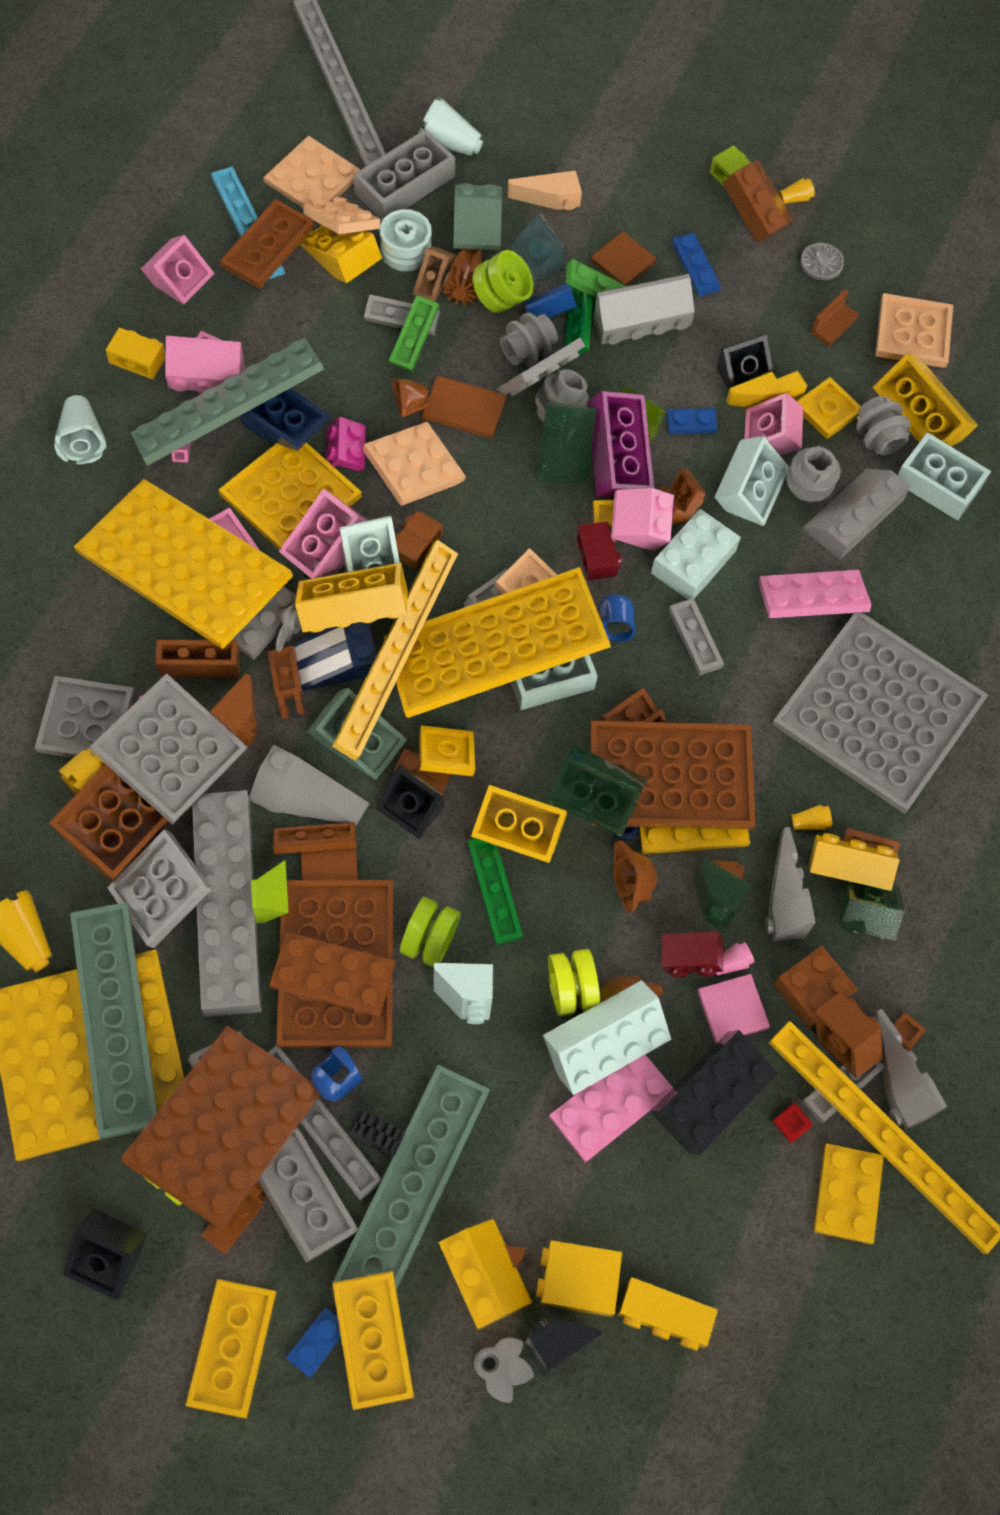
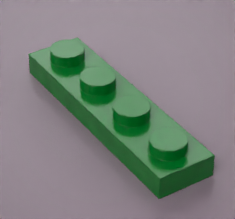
[565,285,593,355]
[467,838,523,946]

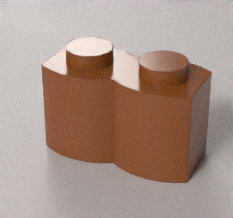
[395,511,444,570]

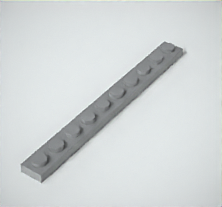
[294,0,385,167]

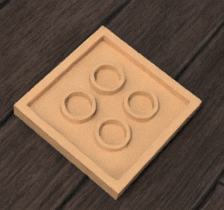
[264,136,360,208]
[875,293,953,368]
[363,422,466,506]

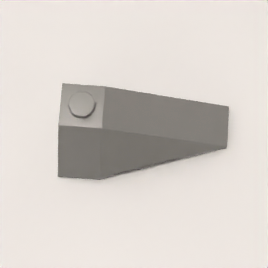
[249,745,370,826]
[764,827,816,942]
[871,1009,947,1131]

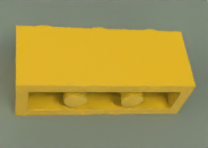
[808,833,899,891]
[617,1277,718,1351]

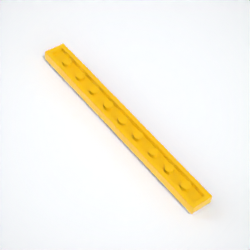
[332,540,458,761]
[769,1021,1000,1254]

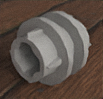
[500,313,558,367]
[535,369,588,428]
[856,396,911,455]
[786,445,841,503]

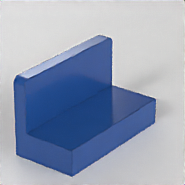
[524,283,577,318]

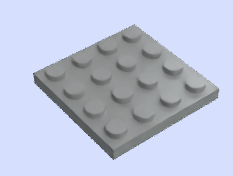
[89,673,248,825]

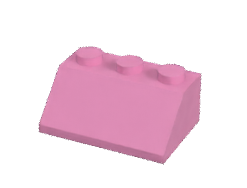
[165,336,245,394]

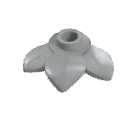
[276,605,301,652]
[474,1337,534,1403]

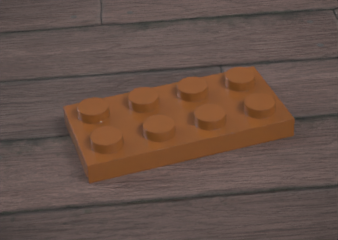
[220,199,314,289]
[269,932,396,1017]

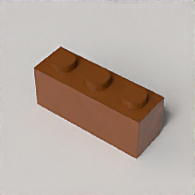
[155,640,241,678]

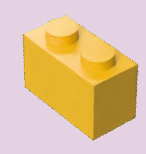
[106,328,166,379]

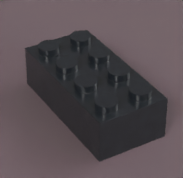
[650,1030,778,1154]

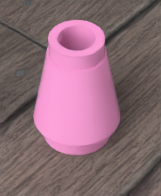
[716,942,754,976]

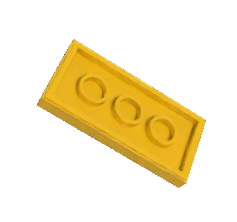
[332,1270,414,1410]
[186,1279,276,1419]

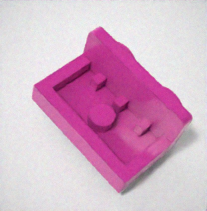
[325,416,365,471]

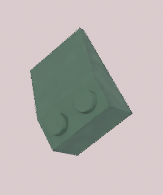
[453,183,502,250]
[306,688,408,781]

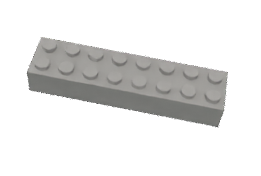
[192,790,262,1017]

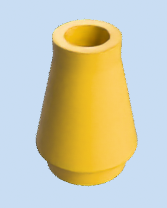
[779,178,815,204]
[791,804,832,831]

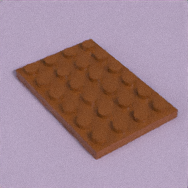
[590,721,756,830]
[276,880,394,1048]
[121,1026,321,1230]

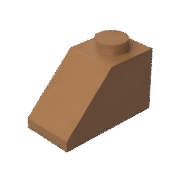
[413,247,457,302]

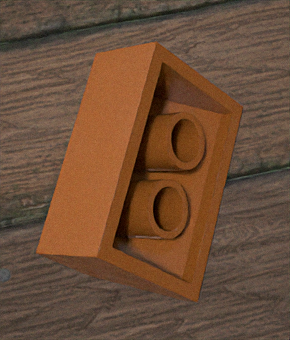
[722,160,794,243]

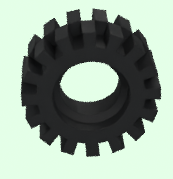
[347,1111,405,1157]

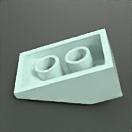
[339,516,400,573]

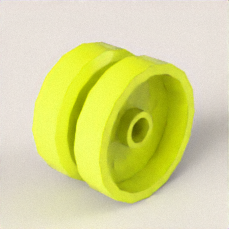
[548,949,600,1017]

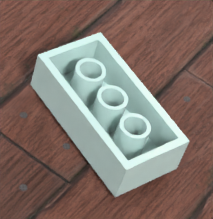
[543,980,671,1095]

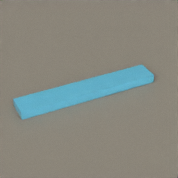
[211,167,285,279]

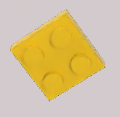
[797,377,861,440]
[419,725,475,776]

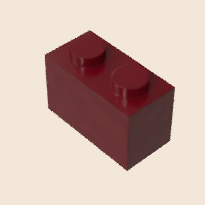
[576,521,622,581]
[662,931,723,978]

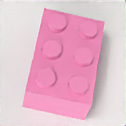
[279,489,367,579]

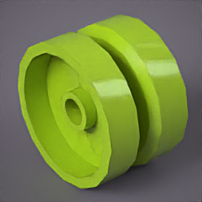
[473,250,533,313]
[400,896,461,968]

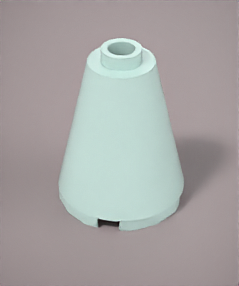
[418,97,483,156]
[54,395,106,464]

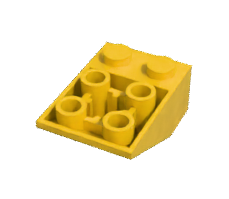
[300,225,382,283]

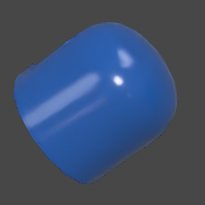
[598,594,636,642]
[311,1046,363,1102]

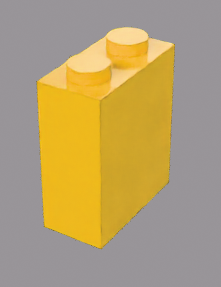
[536,1240,622,1317]

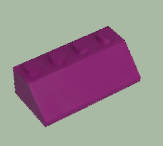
[587,391,654,498]

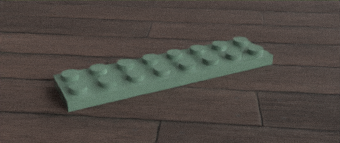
[131,338,324,466]
[70,902,158,1139]
[333,1065,490,1291]

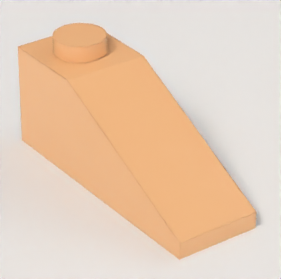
[507,171,582,210]

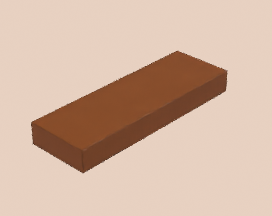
[273,822,357,854]

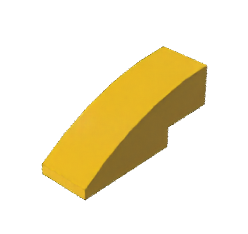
[726,371,807,407]

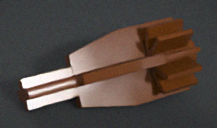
[443,249,482,306]

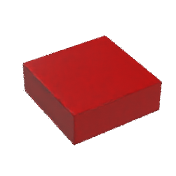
[772,1102,813,1144]

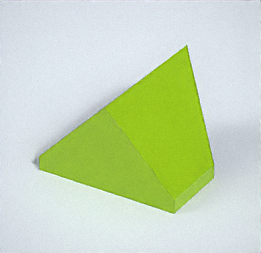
[251,860,289,923]

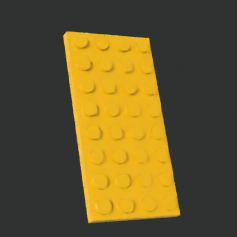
[74,479,293,649]
[383,567,611,718]

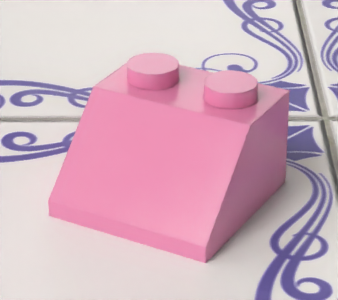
[141,235,215,305]
[745,393,803,455]
[611,488,674,551]

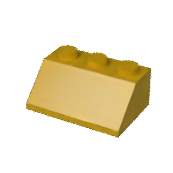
[471,785,567,863]
[439,1219,532,1330]

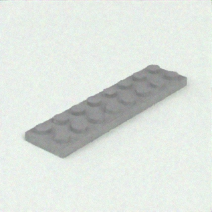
[188,1031,358,1263]

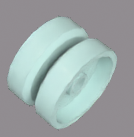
[380,210,431,271]

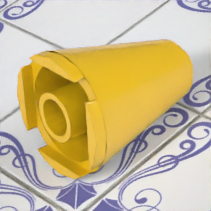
[0,890,52,972]

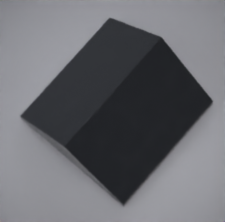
[716,334,774,390]
[376,764,444,839]

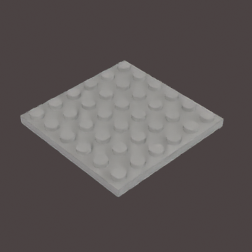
[772,612,988,814]

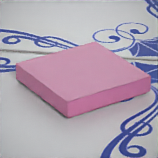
[697,974,770,1044]

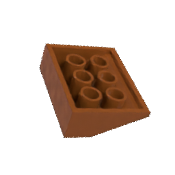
[49,764,169,883]

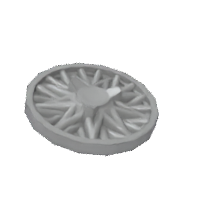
[800,243,844,281]

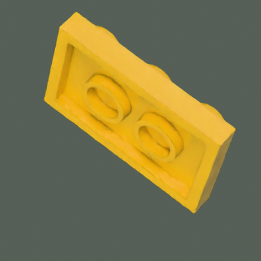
[814,1143,884,1244]

